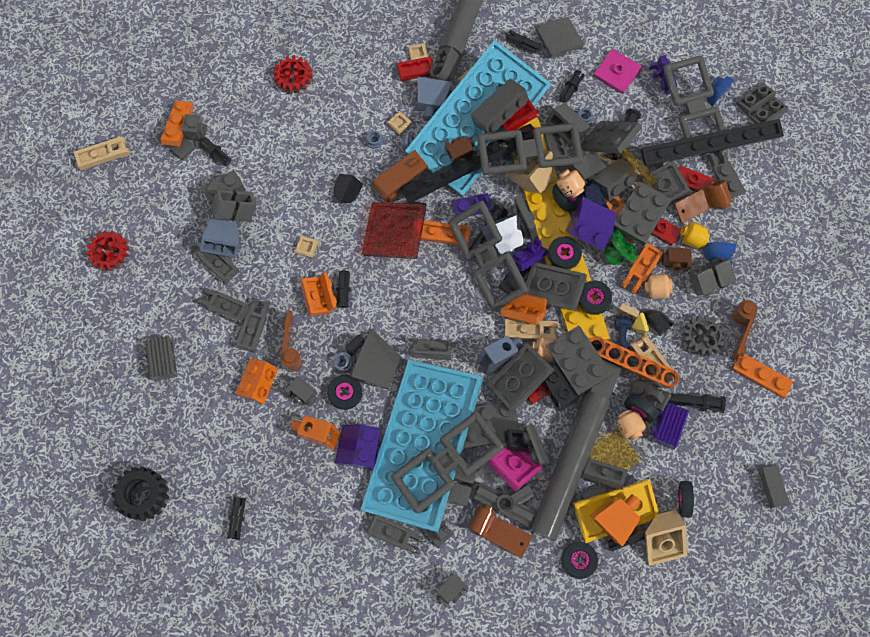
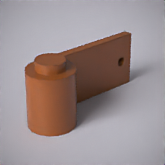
[372,150,428,203]
[673,180,732,223]
[731,300,757,360]
[280,310,302,372]
[467,504,533,558]

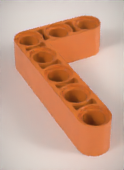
[590,336,679,389]

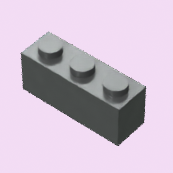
[470,78,529,134]

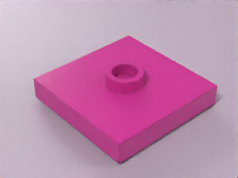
[593,49,642,94]
[487,446,542,491]

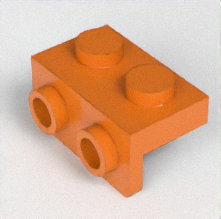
[300,272,337,316]
[501,291,547,325]
[235,358,278,404]

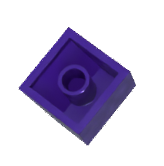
[566,197,616,250]
[335,424,381,471]

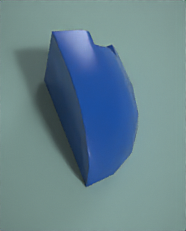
[707,76,734,107]
[702,242,736,264]

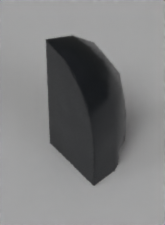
[334,174,363,203]
[642,309,674,336]

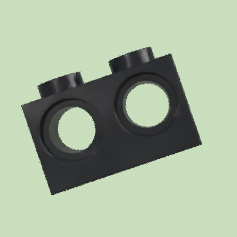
[542,364,578,411]

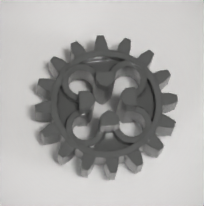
[682,315,726,357]

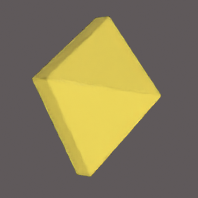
[631,313,649,335]

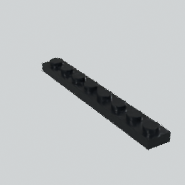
[640,119,784,167]
[400,124,534,204]

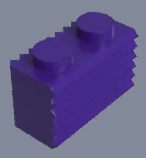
[650,402,689,450]

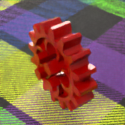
[273,55,312,94]
[86,230,130,271]

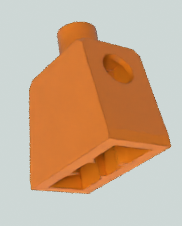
[291,416,341,451]
[589,494,641,546]

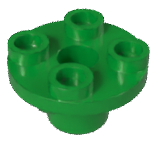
[603,229,638,265]

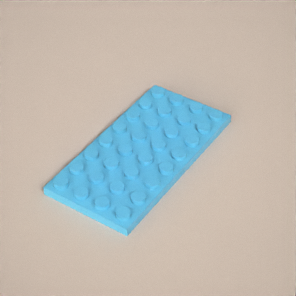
[405,40,551,197]
[361,360,483,533]

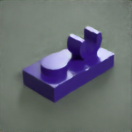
[649,55,677,95]
[452,193,493,216]
[512,238,548,271]

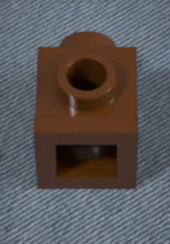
[444,136,474,163]
[662,247,692,272]

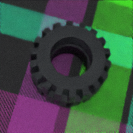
[112,467,169,521]

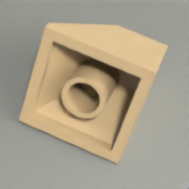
[506,150,553,194]
[645,510,687,566]

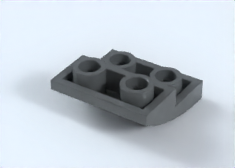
[535,17,584,58]
[736,83,788,124]
[522,424,550,467]

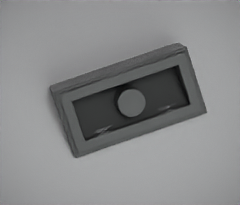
[758,465,790,509]

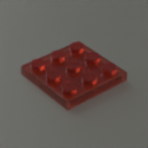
[362,202,426,259]

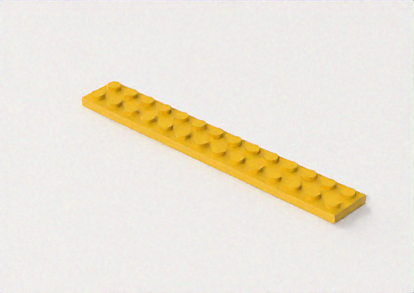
[513,117,610,344]

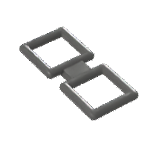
[663,55,726,157]
[477,123,584,175]
[449,201,528,310]
[391,411,504,514]

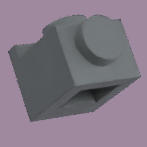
[182,114,207,141]
[285,376,317,407]
[436,573,469,607]

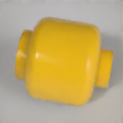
[680,222,710,249]

